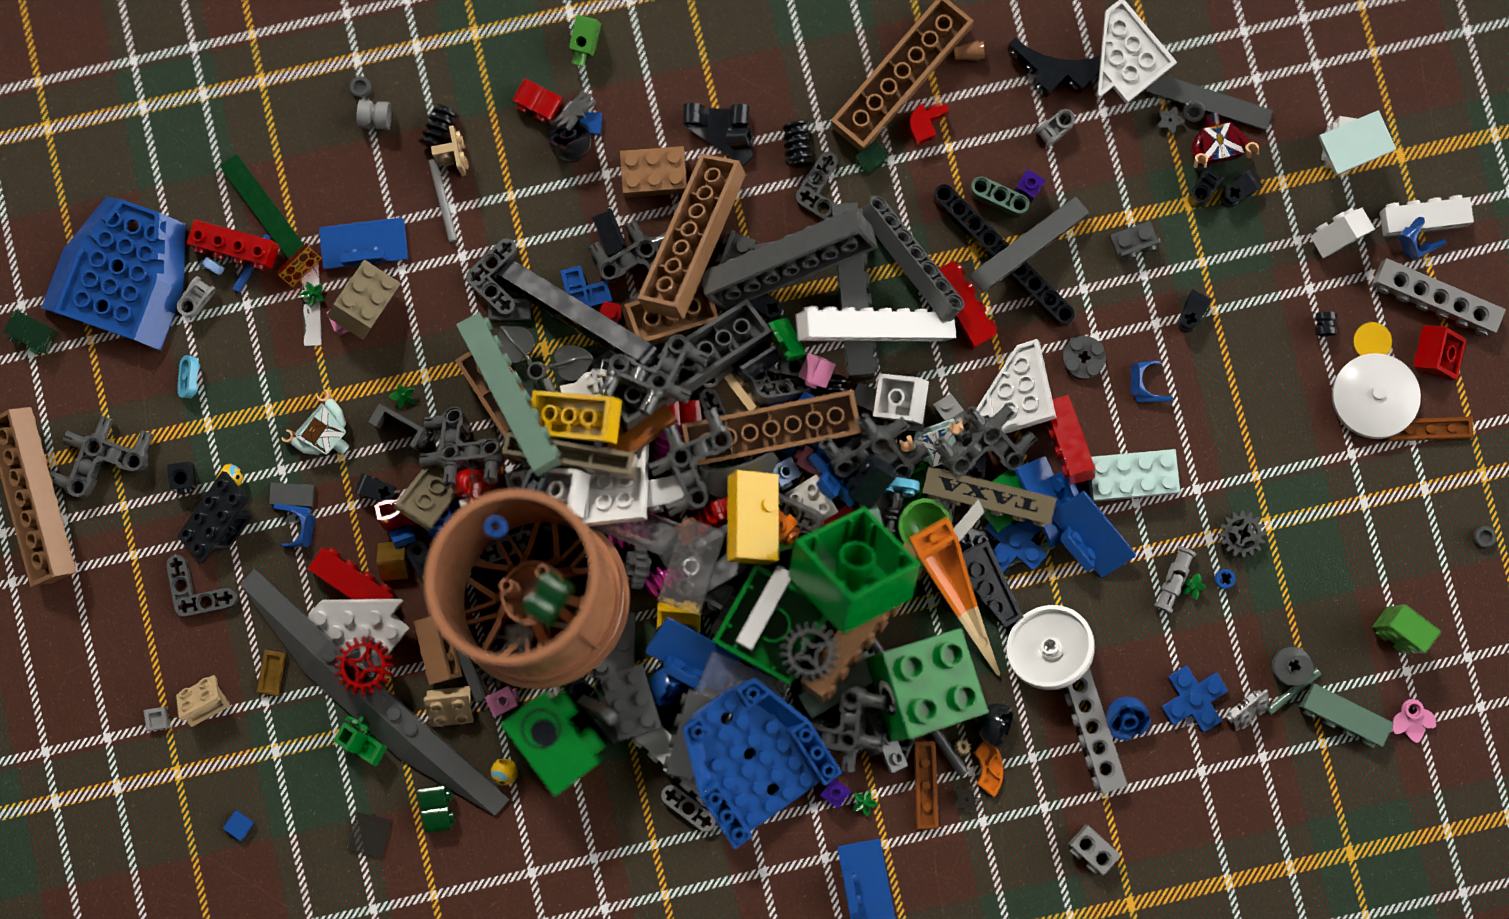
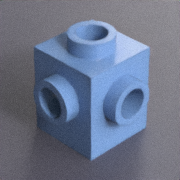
[772,457,801,491]

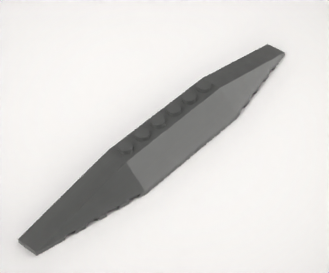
[240,568,510,815]

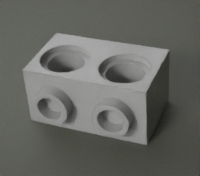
[1068,824,1121,875]

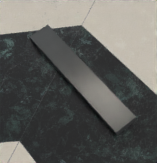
[1144,75,1273,131]

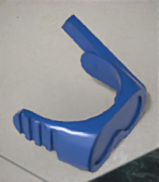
[1399,217,1446,260]
[1131,361,1173,402]
[274,503,315,548]

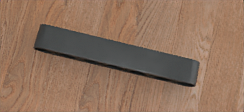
[862,196,964,322]
[969,197,1090,294]

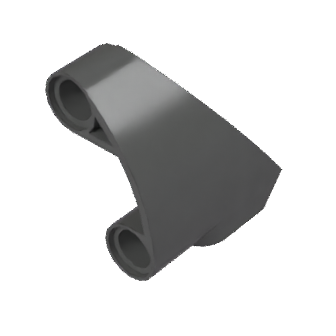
[698,451,778,499]

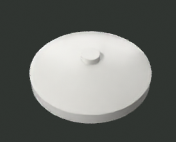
[1332,353,1421,439]
[1007,605,1095,690]

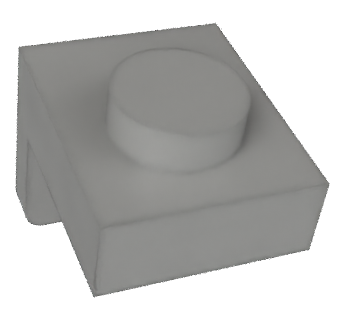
[933,394,968,425]

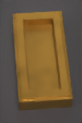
[256,650,287,696]

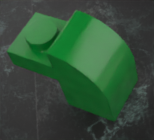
[333,722,388,766]

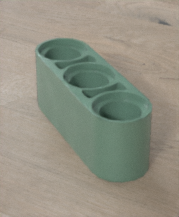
[970,176,1029,218]

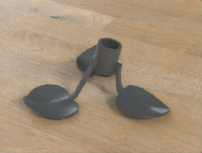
[498,326,593,399]

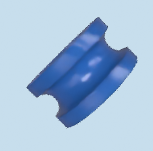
[485,516,508,538]
[1214,569,1236,589]

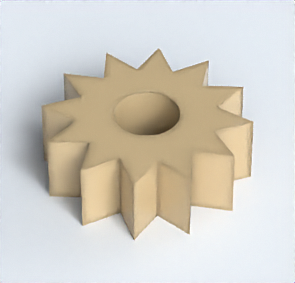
[954,739,971,756]

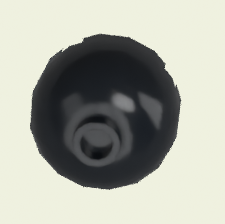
[548,123,591,162]
[975,703,1014,748]

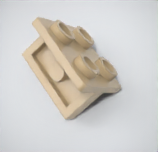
[431,126,469,176]
[713,372,767,415]
[176,675,230,727]
[424,686,474,727]

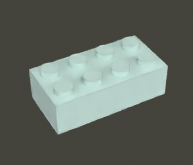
[1088,449,1180,502]

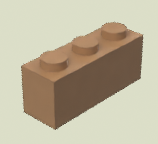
[414,616,462,685]

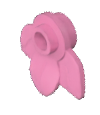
[1392,699,1436,743]

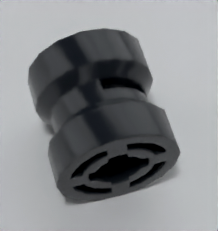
[1315,312,1337,336]

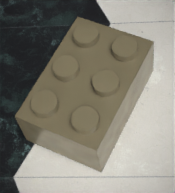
[327,260,401,340]

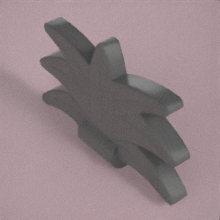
[550,90,597,131]

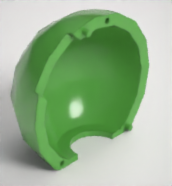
[898,498,952,547]

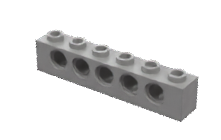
[1372,258,1506,337]
[1064,668,1128,794]

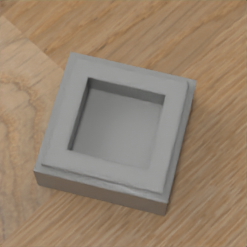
[144,706,170,732]

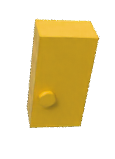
[531,390,622,444]
[727,470,778,565]

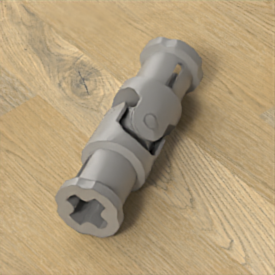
[1154,546,1197,613]

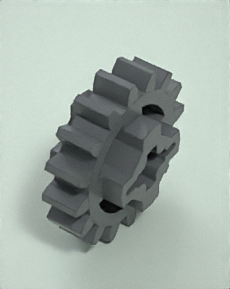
[1218,511,1267,558]
[625,541,651,589]

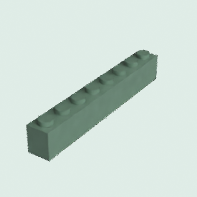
[456,312,561,477]

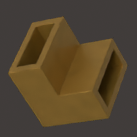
[377,542,409,581]

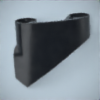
[683,103,753,166]

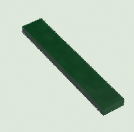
[220,154,313,267]

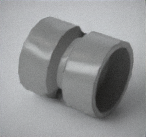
[357,100,391,130]

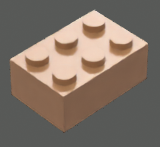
[620,146,687,198]

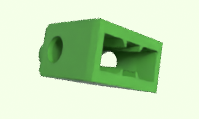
[569,14,602,67]

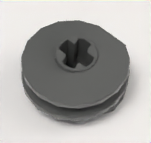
[1272,647,1314,686]

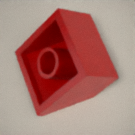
[1414,325,1467,380]

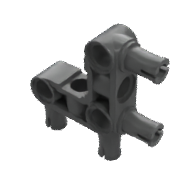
[588,220,667,283]
[599,335,711,416]
[933,404,1038,476]
[419,407,506,488]
[649,407,733,517]
[819,414,931,479]
[49,415,154,498]
[808,685,887,772]

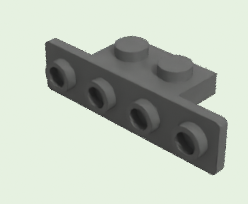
[864,685,908,773]

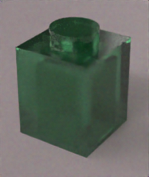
[855,141,889,177]

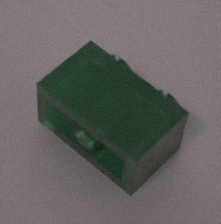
[3,309,59,355]

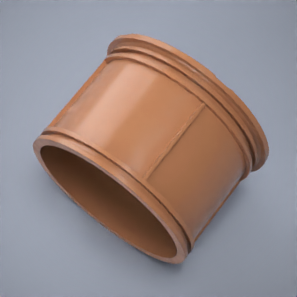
[425,489,630,689]

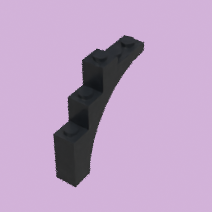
[1007,38,1114,98]

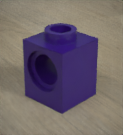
[1014,169,1045,203]
[820,779,851,809]

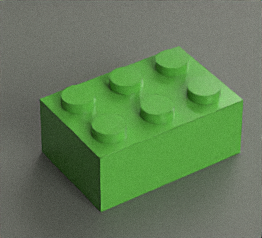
[1372,605,1441,654]

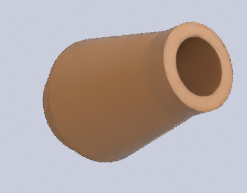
[954,40,985,61]

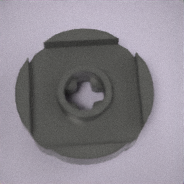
[1062,336,1106,379]

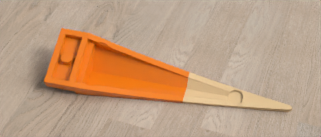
[908,517,1000,676]

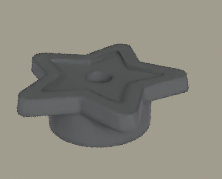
[1157,107,1184,134]

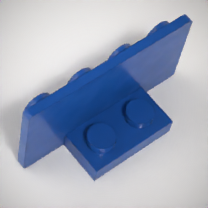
[319,217,408,269]
[1015,456,1079,548]
[1052,491,1136,577]
[646,617,742,692]
[838,839,895,919]

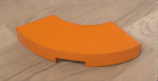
[973,741,1003,797]

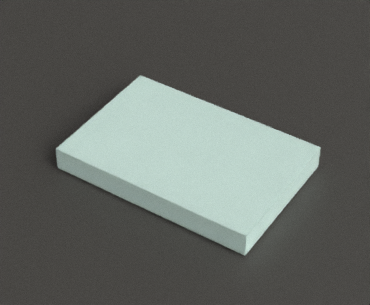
[1318,110,1396,176]

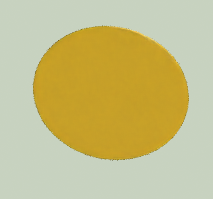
[1354,322,1392,356]

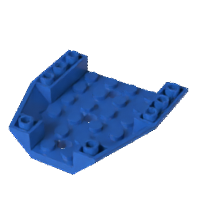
[41,196,186,350]
[682,678,842,849]

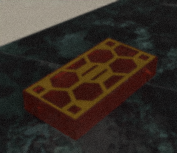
[276,243,322,288]

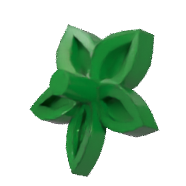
[299,282,325,307]
[389,384,414,408]
[1182,573,1207,600]
[345,715,369,732]
[853,790,878,816]

